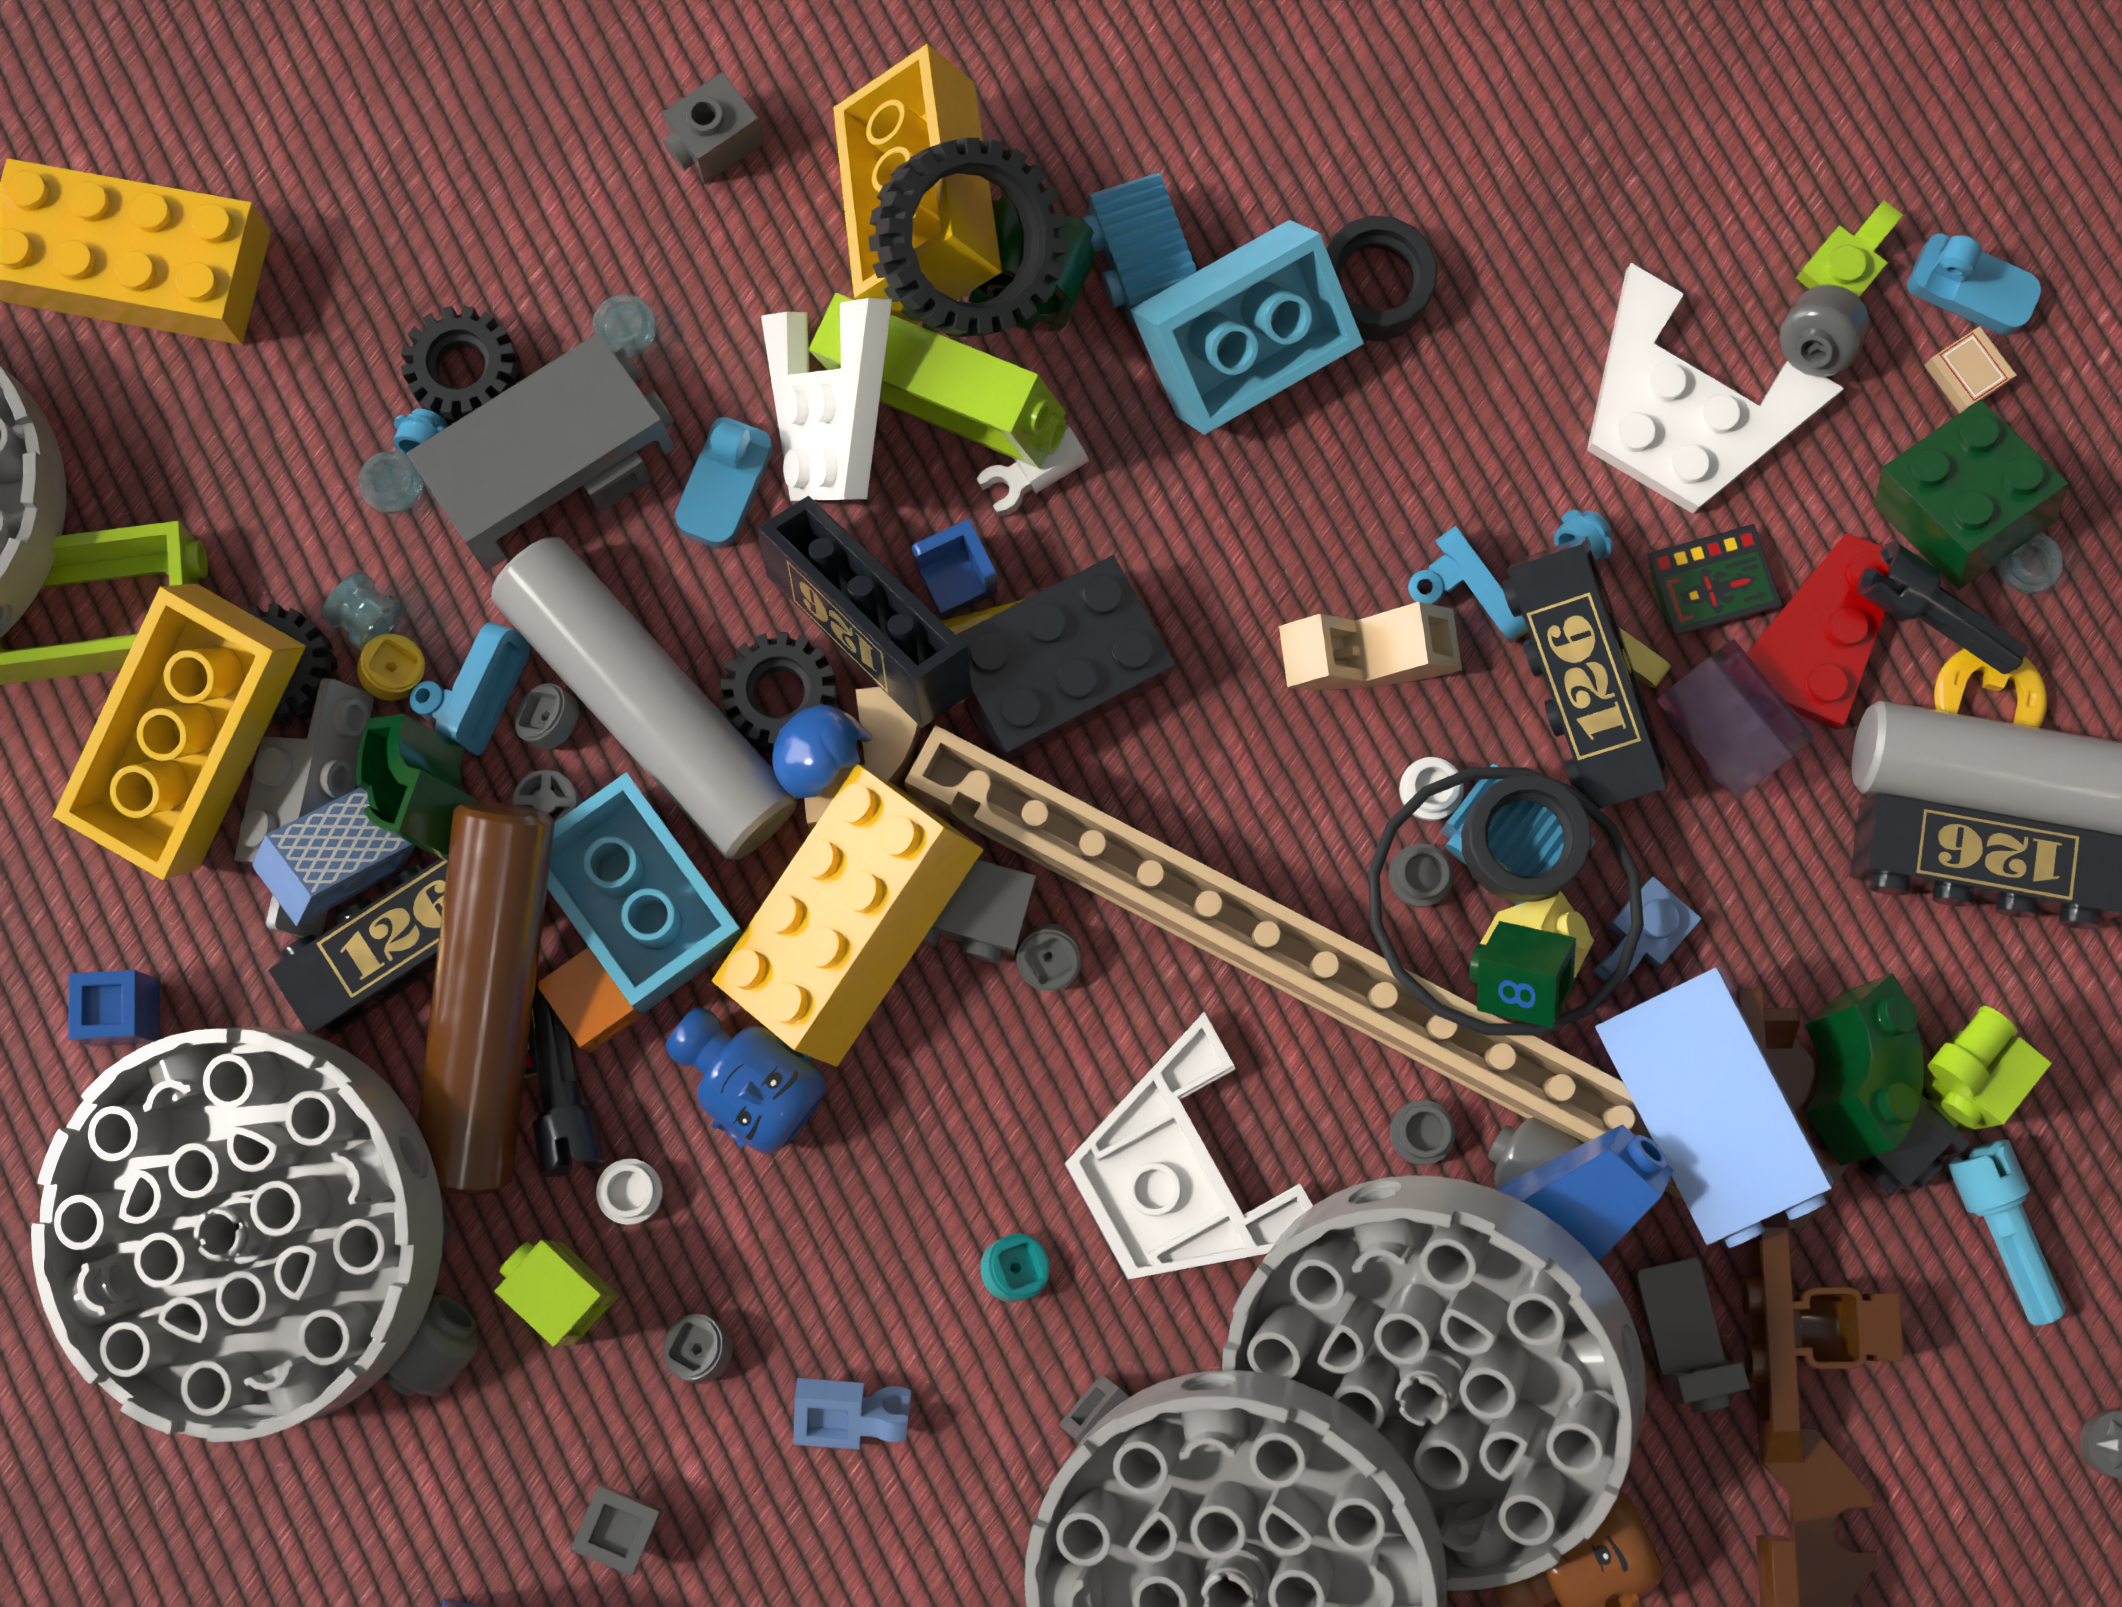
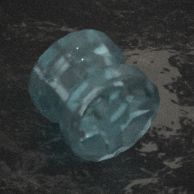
[321,571,403,652]

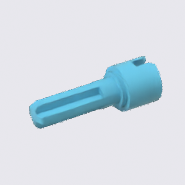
[1947,1139,2066,1326]

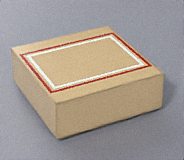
[1924,326,2016,413]

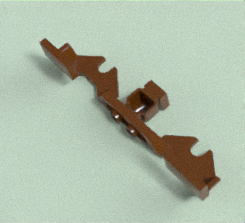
[1733,990,1904,1607]

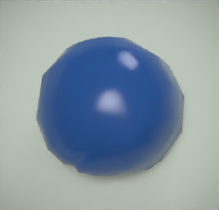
[772,705,872,799]

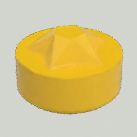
[357,634,425,701]

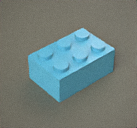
[1130,220,1364,435]
[547,772,743,1014]

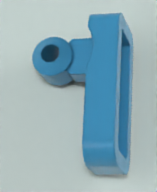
[1907,233,2041,335]
[675,417,773,549]
[1408,525,1529,644]
[410,622,530,755]

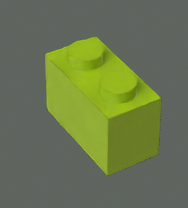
[494,1240,620,1347]

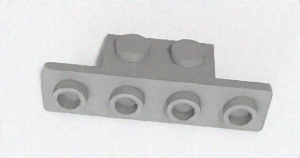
[234,679,374,938]

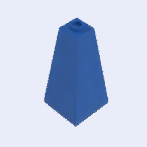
[1494,1124,1674,1262]

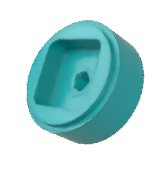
[980,1233,1050,1303]

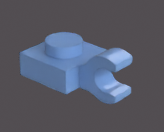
[1592,876,1702,983]
[793,1378,911,1450]

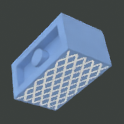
[252,788,416,926]

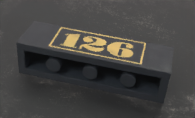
[757,495,972,728]
[1502,536,1670,809]
[1850,793,2122,929]
[268,858,448,1041]

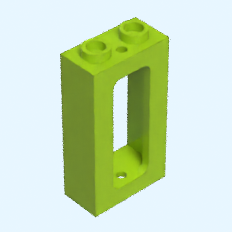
[808,293,1066,469]
[0,521,208,685]

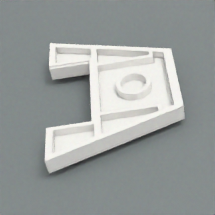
[1587,263,1844,514]
[761,298,892,501]
[1065,1012,1313,1279]

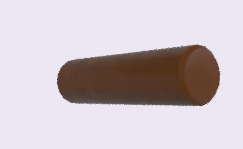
[417,802,555,1194]

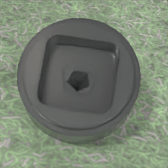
[515,683,579,750]
[1016,923,1081,991]
[663,1314,733,1384]
[2079,1410,2122,1478]

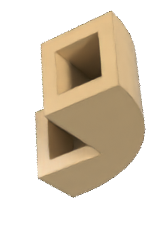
[1279,602,1462,690]
[804,687,921,831]

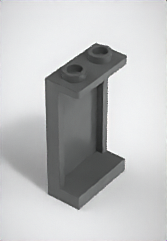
[406,332,675,572]

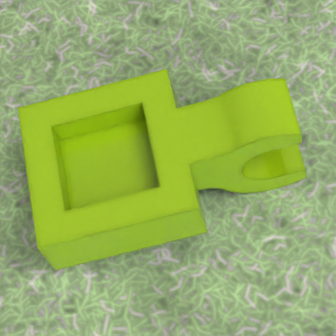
[1796,200,1903,297]

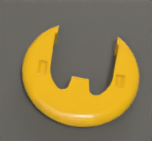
[1934,649,2047,728]

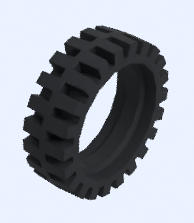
[869,138,1068,337]

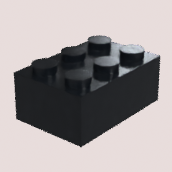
[957,555,1176,764]

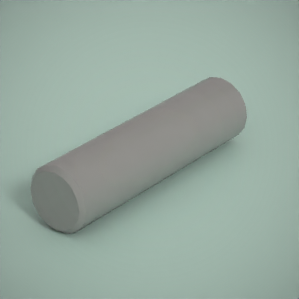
[491,537,797,860]
[1852,700,2122,836]

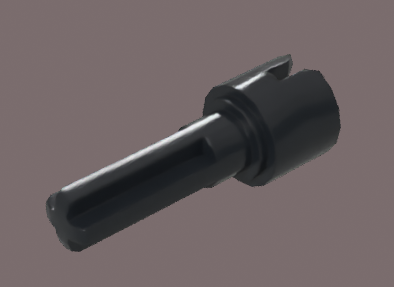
[1857,541,2028,674]
[532,992,605,1177]

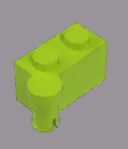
[1921,1006,2052,1133]

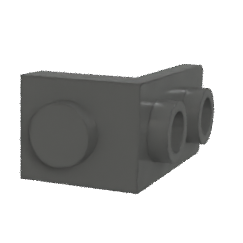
[1634,1258,1749,1413]

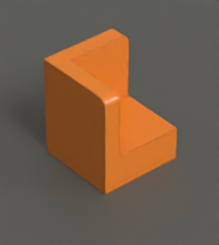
[538,947,643,1053]

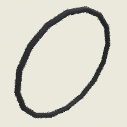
[1368,767,1644,1036]

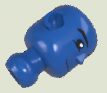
[665,1007,826,1154]

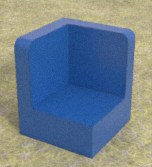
[912,519,997,619]
[68,970,160,1047]

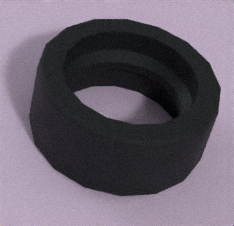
[1326,215,1437,342]
[1461,774,1592,902]

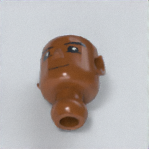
[1494,1491,1663,1607]

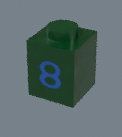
[1469,921,1576,1029]

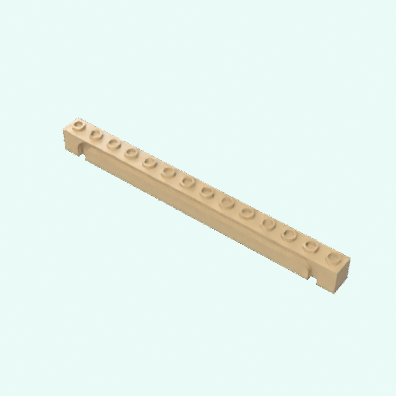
[905,725,1684,1201]

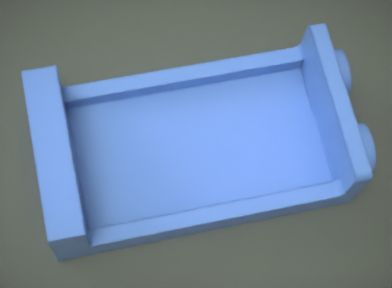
[1595,965,1834,1248]

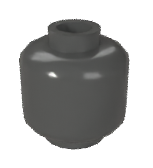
[1779,284,1870,377]
[1488,1117,1582,1188]
[383,1295,478,1396]

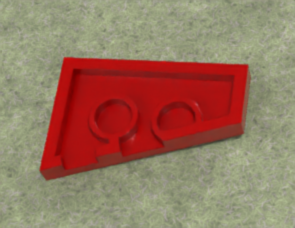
[1720,533,1891,730]

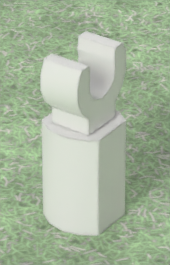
[976,425,1089,517]

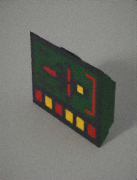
[1648,524,1782,635]

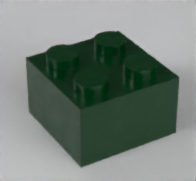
[1874,399,2069,590]

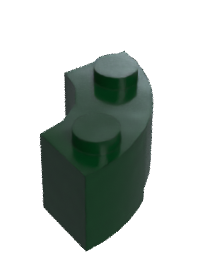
[356,714,481,861]
[1804,973,1924,1166]

